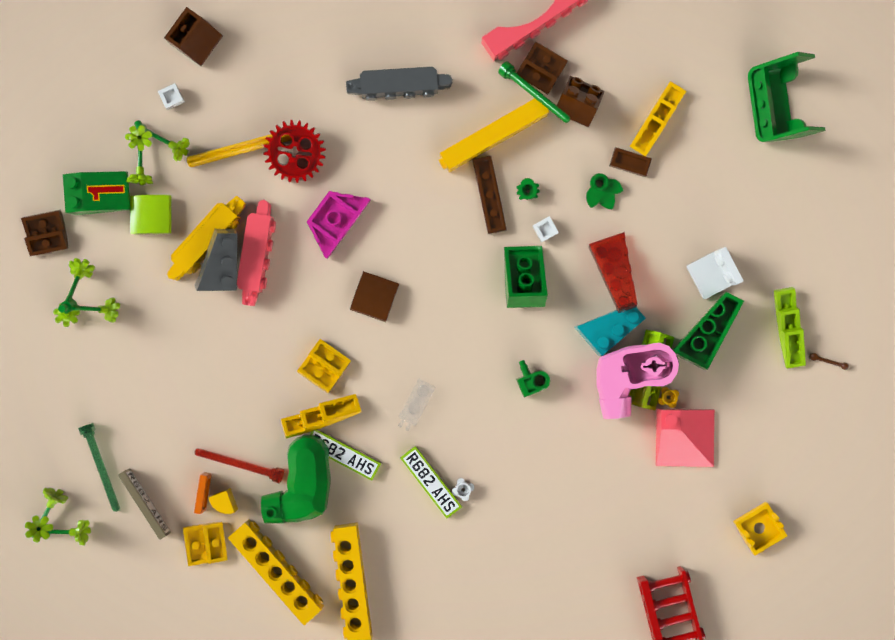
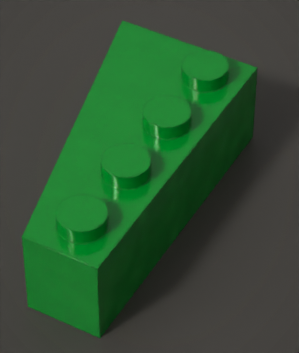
[673,292,744,370]

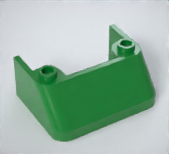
[748,52,826,142]

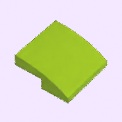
[130,195,171,234]

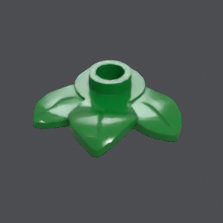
[586,173,623,209]

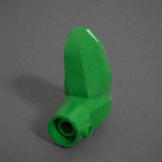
[261,435,331,523]

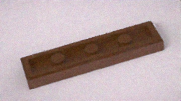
[472,156,507,234]

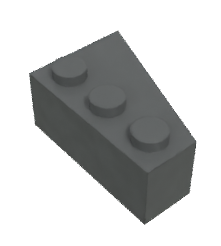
[195,229,237,291]

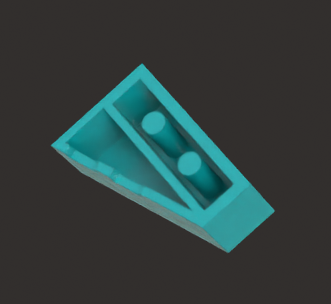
[574,304,646,356]

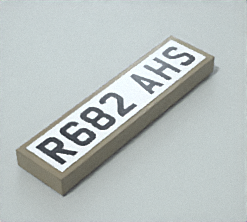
[118,469,171,540]

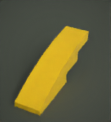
[629,81,686,157]
[281,394,361,439]

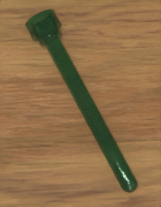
[78,423,120,512]

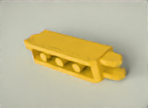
[167,196,246,281]

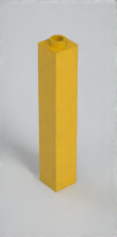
[438,98,549,173]

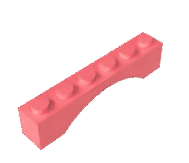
[481,0,588,61]

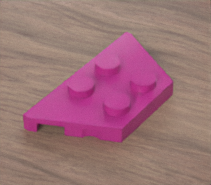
[307,191,371,259]

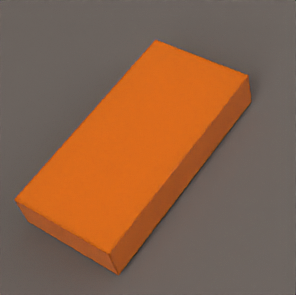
[194,472,212,514]

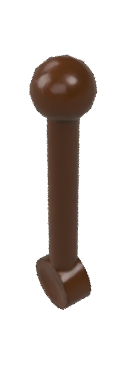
[809,353,849,370]

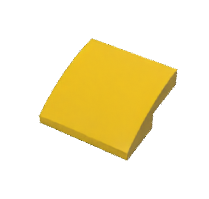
[297,339,351,393]
[183,522,228,567]

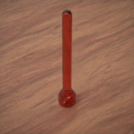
[194,448,285,484]

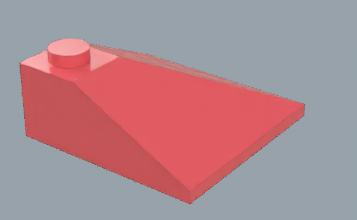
[656,408,715,467]

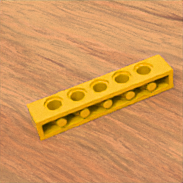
[228,519,324,625]
[331,522,373,640]

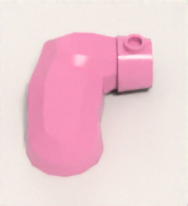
[597,343,679,419]

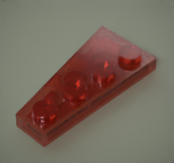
[588,232,638,313]

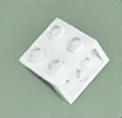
[687,247,744,299]

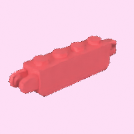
[237,200,276,306]

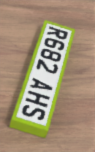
[310,429,381,481]
[400,446,462,518]

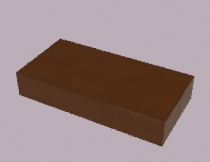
[609,147,652,177]

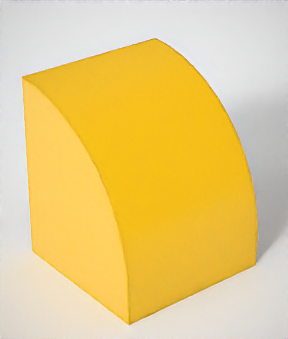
[208,488,238,514]

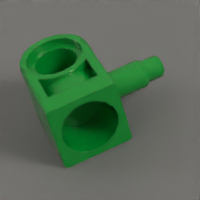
[516,360,550,398]

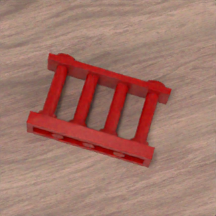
[636,566,706,640]

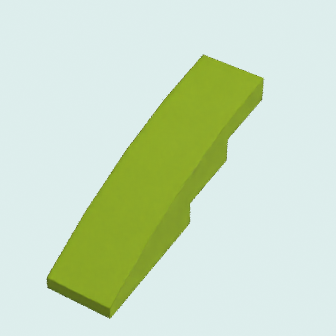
[774,287,806,369]

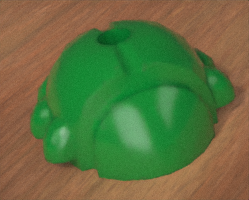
[516,178,540,200]

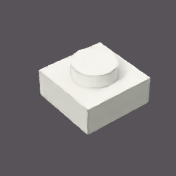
[158,83,185,110]
[532,216,559,243]

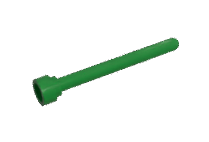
[498,61,570,123]

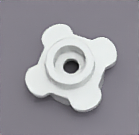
[452,478,474,501]

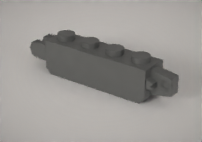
[346,67,453,101]

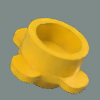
[658,387,679,408]

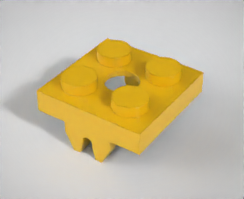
[733,502,787,556]

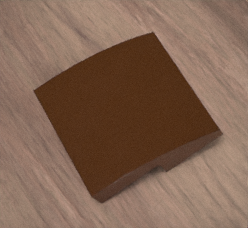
[517,41,568,94]
[21,209,68,256]
[350,271,399,322]

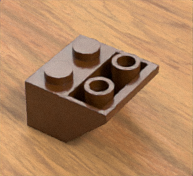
[164,7,223,66]
[556,76,604,128]

